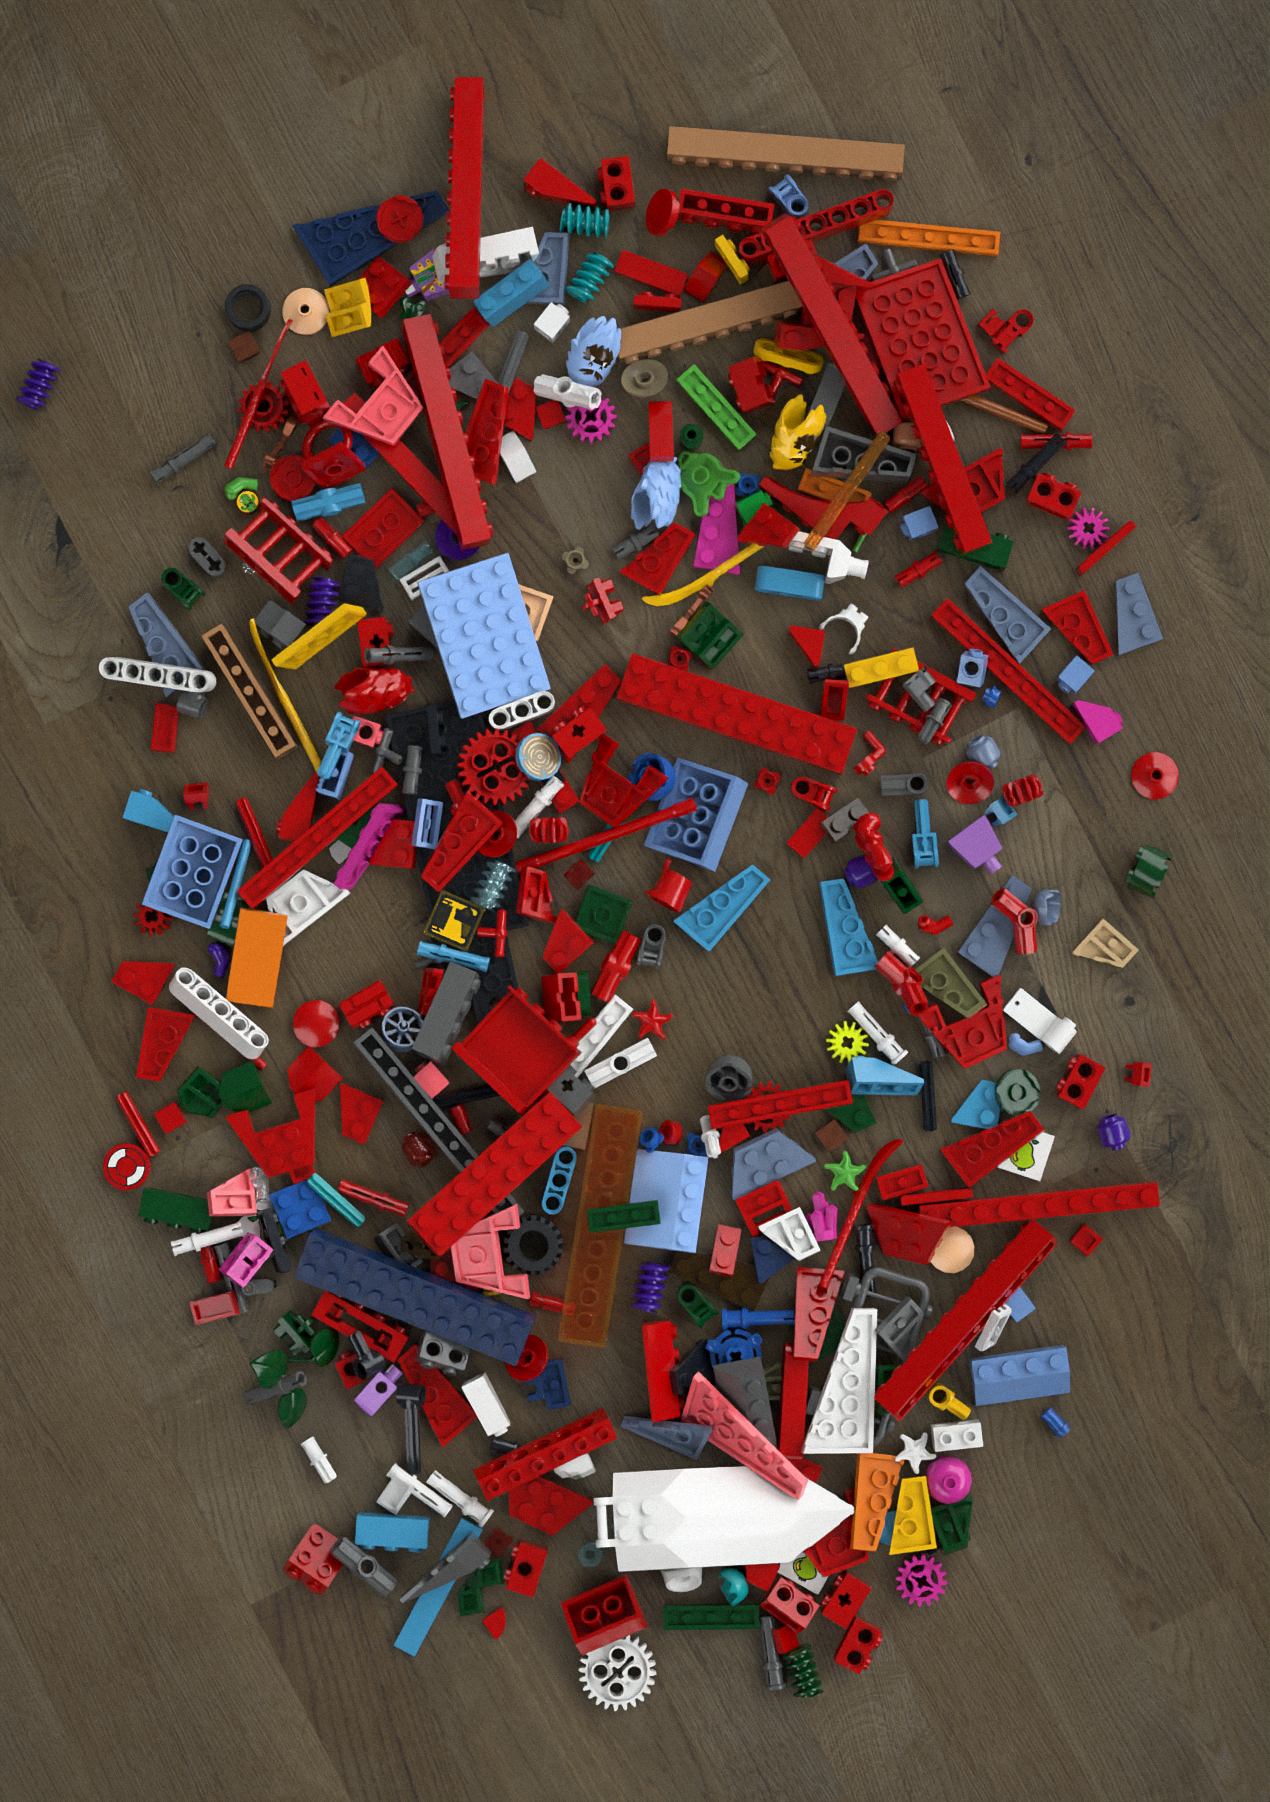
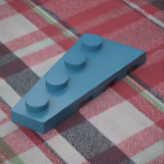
[819,878,878,976]

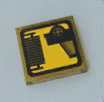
[423,890,486,952]

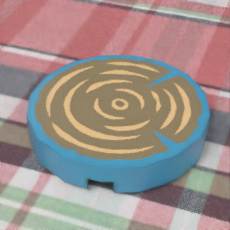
[515,733,561,781]

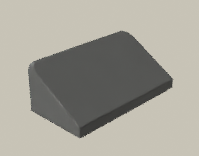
[373,1222,423,1267]

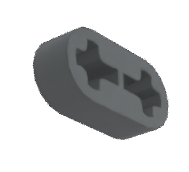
[189,537,227,578]

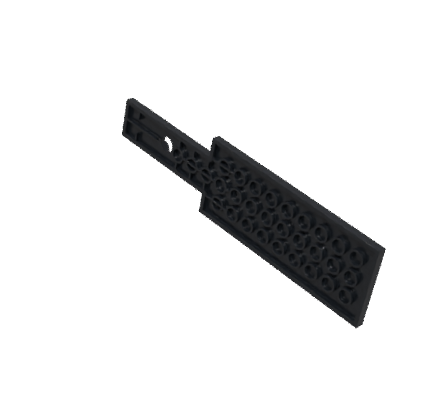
[386,700,529,1024]

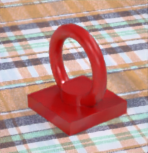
[301,420,366,489]

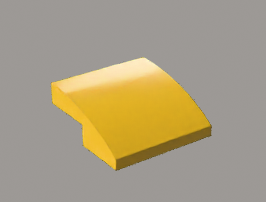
[324,278,371,337]

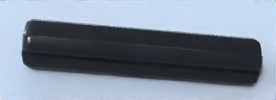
[919,1061,937,1131]
[434,1085,500,1108]

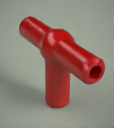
[762,361,803,396]
[477,909,507,957]

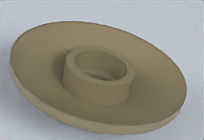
[621,359,668,397]

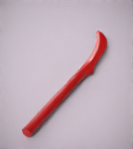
[224,319,293,470]
[819,1139,904,1289]

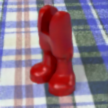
[853,813,894,881]

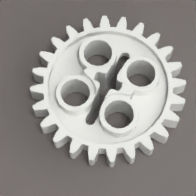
[579,1635,656,1711]

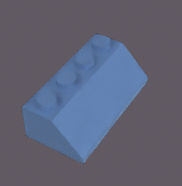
[969,1345,1070,1406]

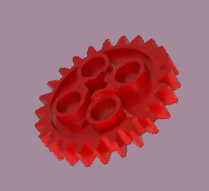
[456,728,531,806]

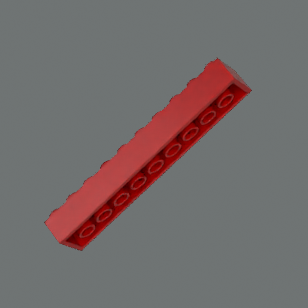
[617,653,857,776]

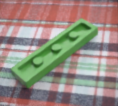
[676,364,757,451]

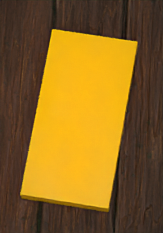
[271,603,367,670]

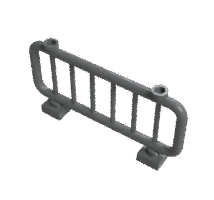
[806,1267,933,1446]

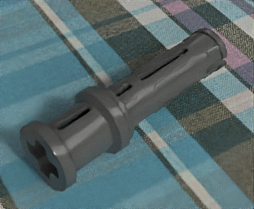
[759,1615,787,1690]

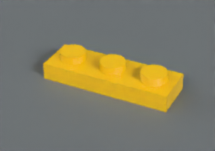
[844,647,919,688]

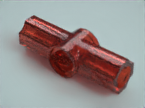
[563,859,595,890]

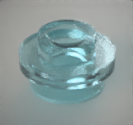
[578,1543,602,1567]

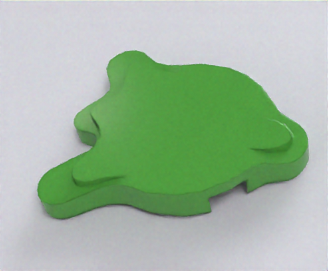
[678,451,740,517]

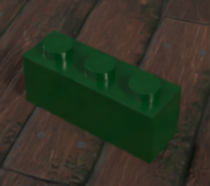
[936,521,1014,571]
[138,1187,214,1233]

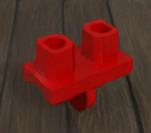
[581,578,624,625]

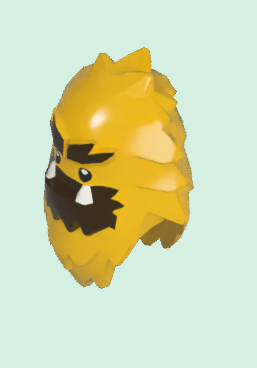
[770,394,826,470]

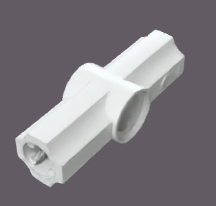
[533,374,601,410]
[584,1038,657,1089]

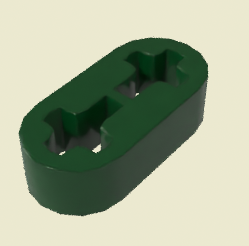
[576,970,591,1016]

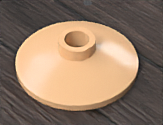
[282,288,330,335]

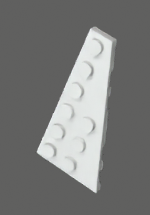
[801,1308,877,1454]

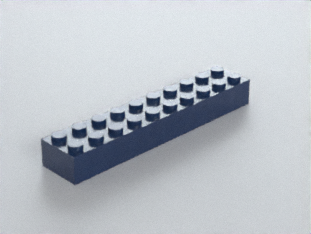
[294,1228,537,1366]

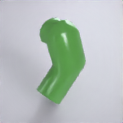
[224,477,259,500]

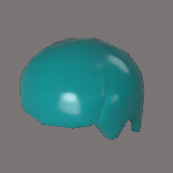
[718,1567,748,1607]

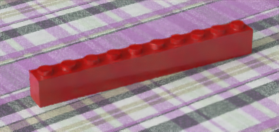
[444,77,485,299]
[760,214,902,437]
[401,314,493,551]
[917,1181,1160,1227]
[873,1219,1058,1422]

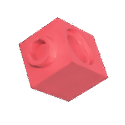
[353,716,384,749]
[414,1061,450,1099]

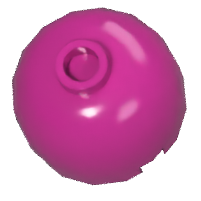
[924,1455,972,1504]

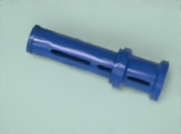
[722,1308,794,1330]

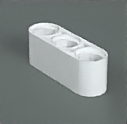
[489,691,555,731]

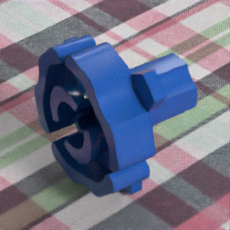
[706,1328,763,1367]

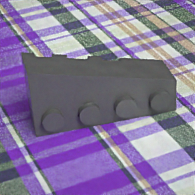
[810,426,917,483]

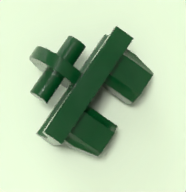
[273,1310,315,1356]

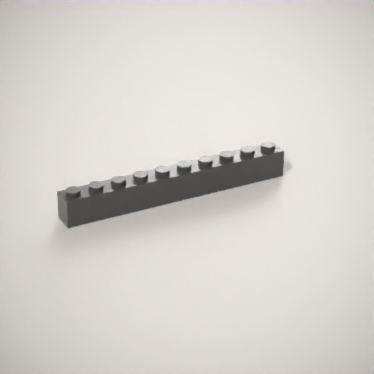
[353,1028,524,1216]

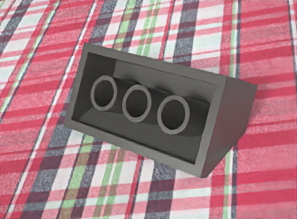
[713,1356,778,1450]

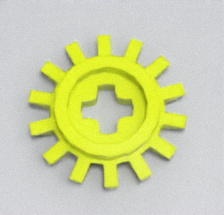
[826,1021,869,1064]

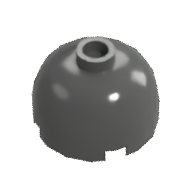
[705,1054,753,1102]

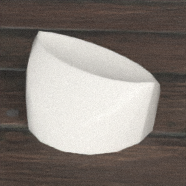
[661,1567,702,1592]

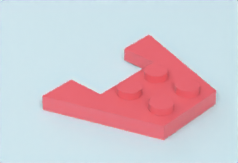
[323,346,423,446]
[451,1204,530,1299]

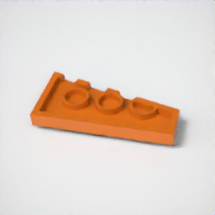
[850,1453,905,1551]

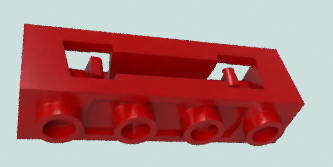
[311,1290,410,1362]

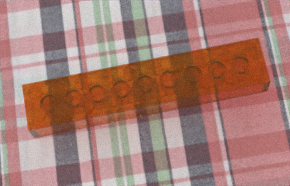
[558,1103,643,1349]

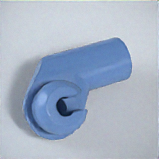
[1008,1033,1043,1056]

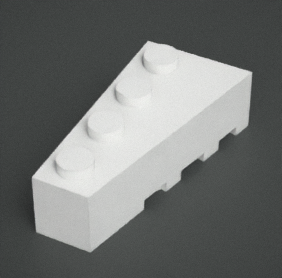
[432,227,539,283]

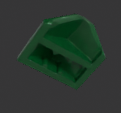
[219,1060,272,1113]
[177,1066,223,1118]

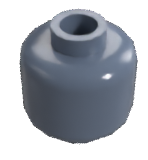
[966,734,1001,770]

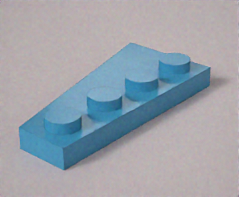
[673,864,770,952]

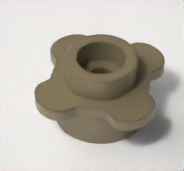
[562,547,589,574]

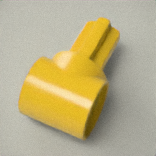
[927,1383,971,1420]

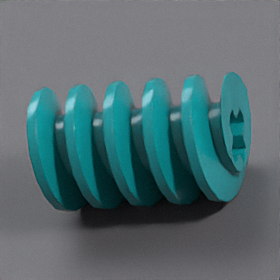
[560,203,610,239]
[566,251,614,305]

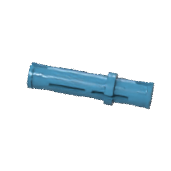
[417,941,490,972]

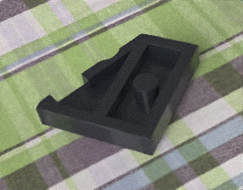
[338,553,384,612]
[669,1339,715,1395]

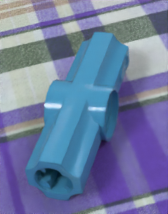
[292,483,366,522]

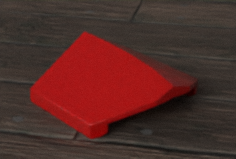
[287,1046,343,1101]

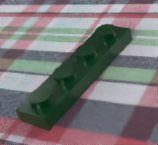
[663,1603,759,1630]

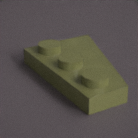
[915,948,987,1019]

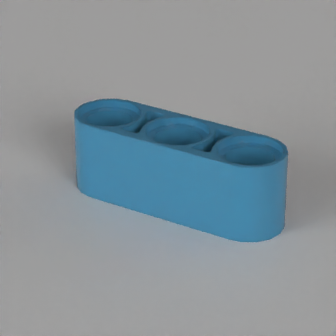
[754,566,825,600]
[542,1146,577,1214]

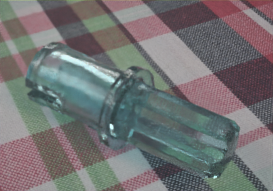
[389,540,434,579]

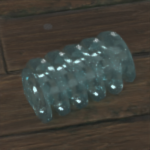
[470,859,516,912]

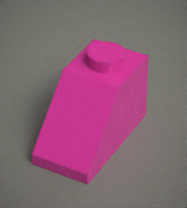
[1071,700,1123,745]

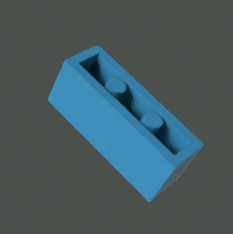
[473,259,550,327]
[355,1512,430,1552]

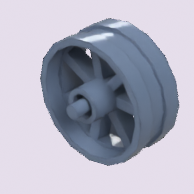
[380,1007,424,1052]

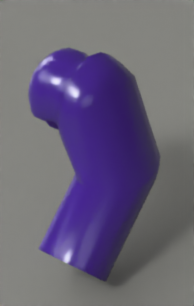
[208,942,230,977]

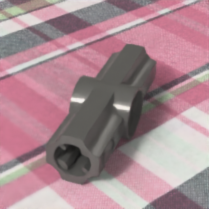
[330,1536,397,1597]

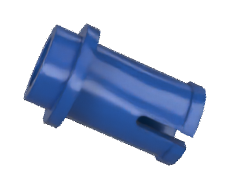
[1040,1407,1070,1438]

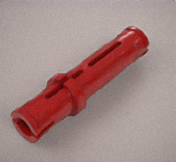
[1020,432,1093,451]
[337,1179,409,1217]

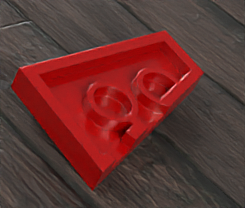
[1040,590,1114,665]

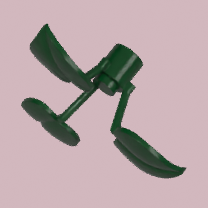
[249,1327,339,1429]

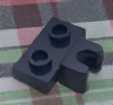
[524,1358,571,1410]

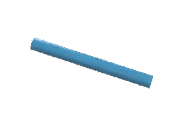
[220,839,252,929]

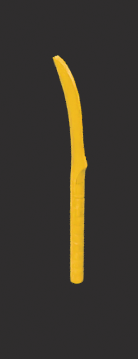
[642,543,765,606]
[249,618,321,772]

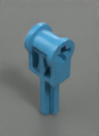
[317,712,361,779]
[911,799,939,869]

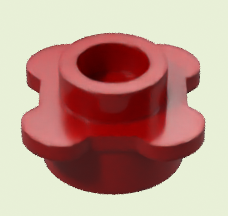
[666,646,693,671]
[754,768,781,795]

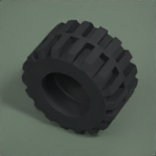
[503,1214,564,1276]

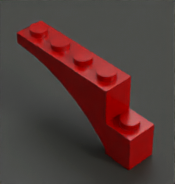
[759,475,889,540]

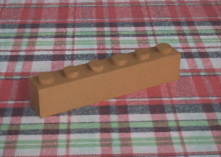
[202,624,298,760]

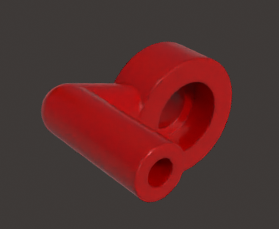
[853,730,886,776]

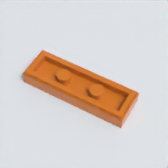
[797,468,872,502]

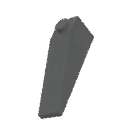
[399,1531,491,1603]

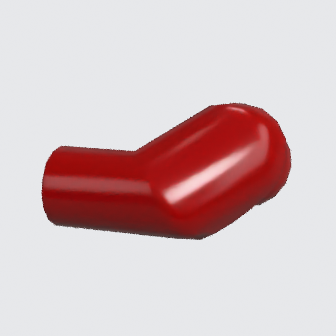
[918,915,954,935]

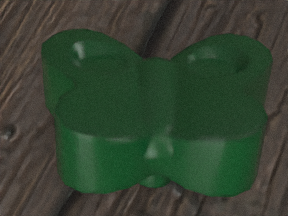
[400,297,427,320]

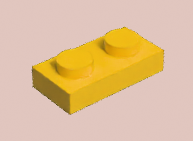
[715,235,750,285]

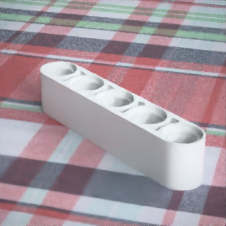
[99,657,216,692]
[169,968,268,1059]

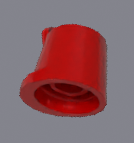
[644,858,693,913]

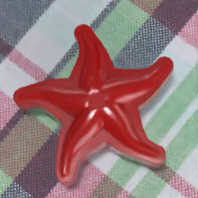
[632,1000,673,1039]

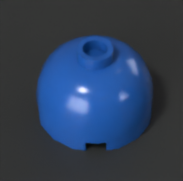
[628,753,676,801]

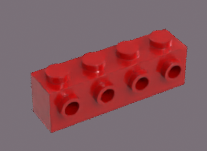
[677,188,774,235]

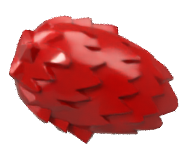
[334,667,415,715]

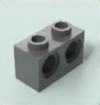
[414,1330,470,1376]

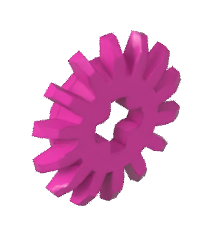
[1067,508,1110,550]

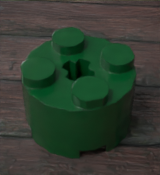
[1125,844,1173,899]

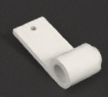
[1002,988,1077,1054]

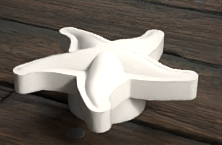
[895,1433,936,1474]

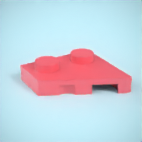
[207,1169,257,1216]

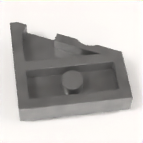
[449,351,498,401]

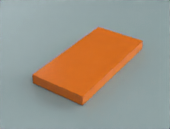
[226,908,288,1008]

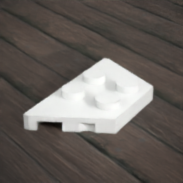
[266,869,351,946]

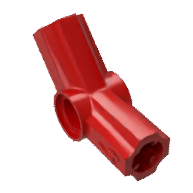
[990,887,1038,954]
[874,951,929,1016]

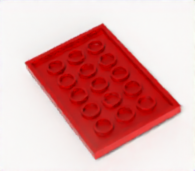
[855,258,991,420]

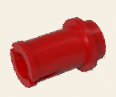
[449,1104,474,1135]

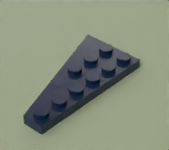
[292,190,450,287]

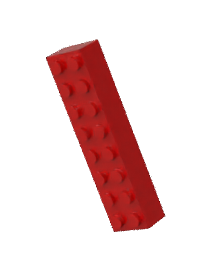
[406,1091,582,1258]

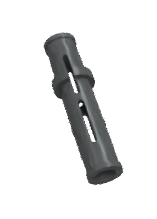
[149,433,217,484]
[364,645,434,664]
[214,1242,249,1314]
[244,1371,307,1405]

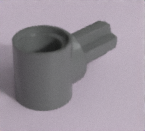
[177,676,208,720]

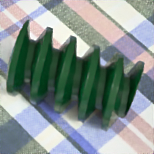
[783,1644,824,1698]

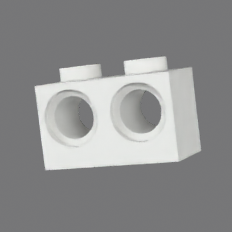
[930,1419,983,1452]

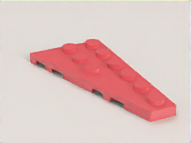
[680,1371,808,1500]

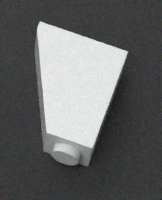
[462,1372,511,1437]

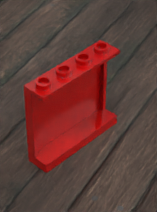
[451,985,582,1115]

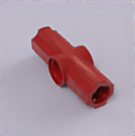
[590,930,642,1003]

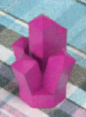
[805,1192,838,1242]

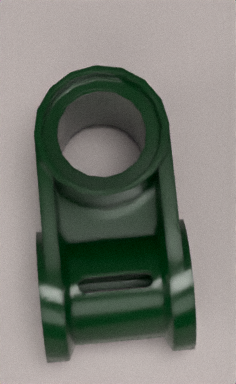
[161,568,206,611]
[677,1283,719,1329]

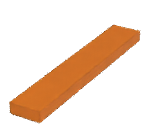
[857,220,1000,257]

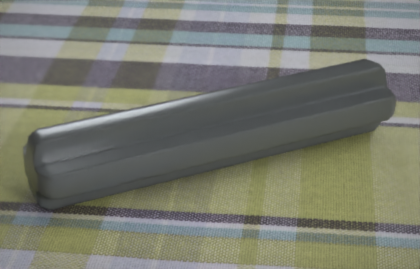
[498,331,529,394]

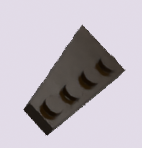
[667,1251,769,1311]

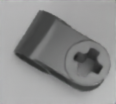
[636,924,665,971]

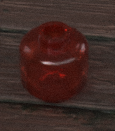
[401,1131,436,1168]

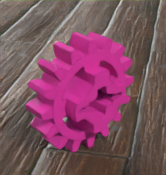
[565,394,617,444]
[895,1553,948,1607]

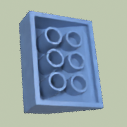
[644,757,749,872]
[142,815,243,929]

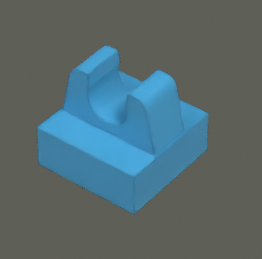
[985,796,1018,826]

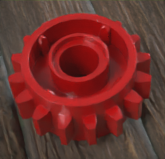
[238,381,290,434]

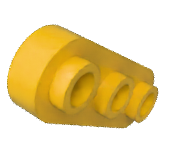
[753,338,824,374]

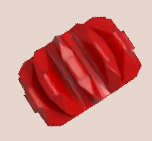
[1002,774,1043,807]
[529,817,569,843]
[132,904,174,937]

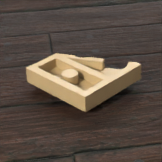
[1072,918,1139,968]

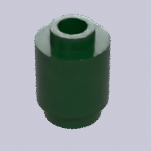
[680,424,704,451]

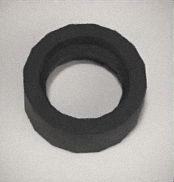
[225,284,271,332]

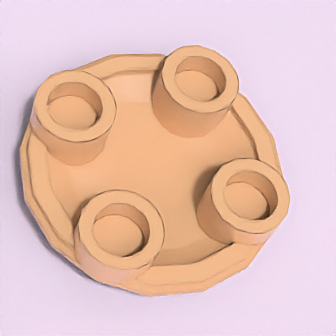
[931,1226,975,1273]

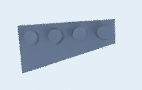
[964,566,1051,664]
[128,593,205,697]
[957,875,1032,977]

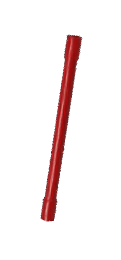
[515,797,698,875]

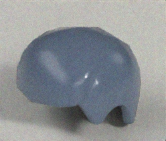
[1031,890,1061,926]

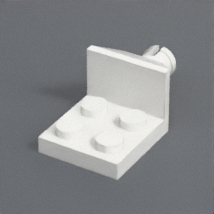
[788,532,869,584]

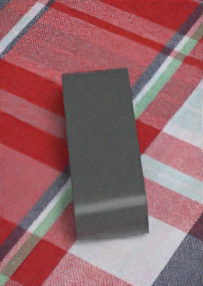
[807,360,845,431]

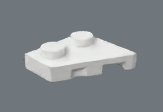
[758,1207,821,1261]

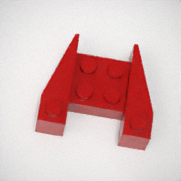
[773,252,873,351]

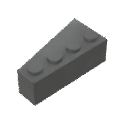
[412,961,481,1067]

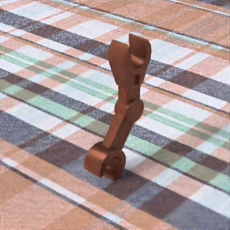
[262,415,300,471]
[669,584,714,638]

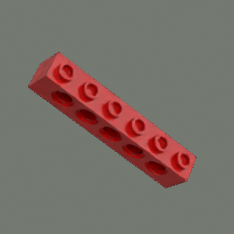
[473,1408,617,1501]

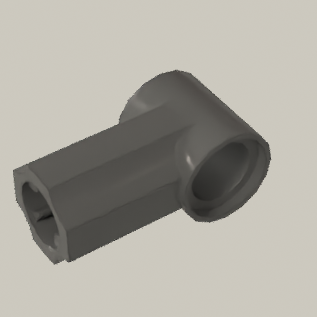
[881,773,928,796]

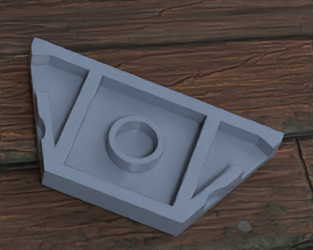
[730,1128,816,1201]

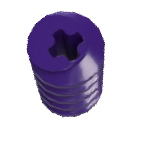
[16,359,61,412]
[304,577,340,627]
[630,1261,670,1313]

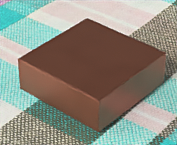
[228,331,260,363]
[815,1119,848,1152]

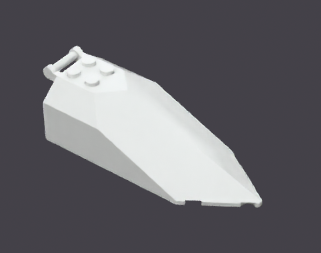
[594,1466,854,1572]

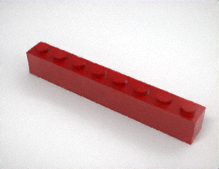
[894,364,992,554]

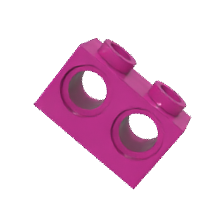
[218,1232,273,1288]

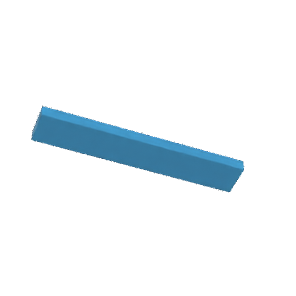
[394,1517,483,1657]

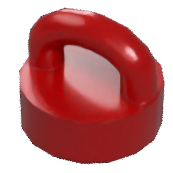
[659,1120,682,1145]

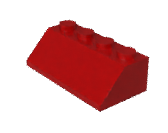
[642,1319,684,1422]

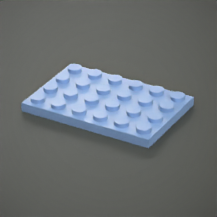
[417,553,551,719]

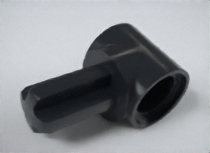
[348,1331,385,1380]

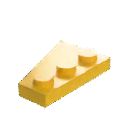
[889,1475,937,1555]

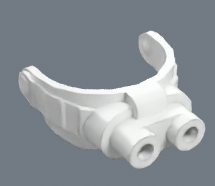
[818,603,868,655]

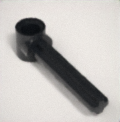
[396,1383,426,1475]

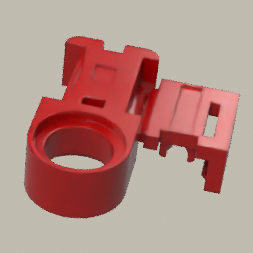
[977,309,1034,354]

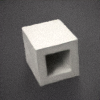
[534,302,570,343]

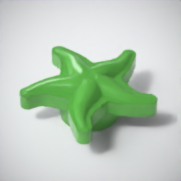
[824,1151,866,1191]

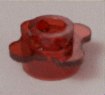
[484,1527,513,1556]

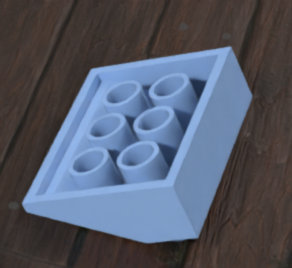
[624,1149,708,1254]

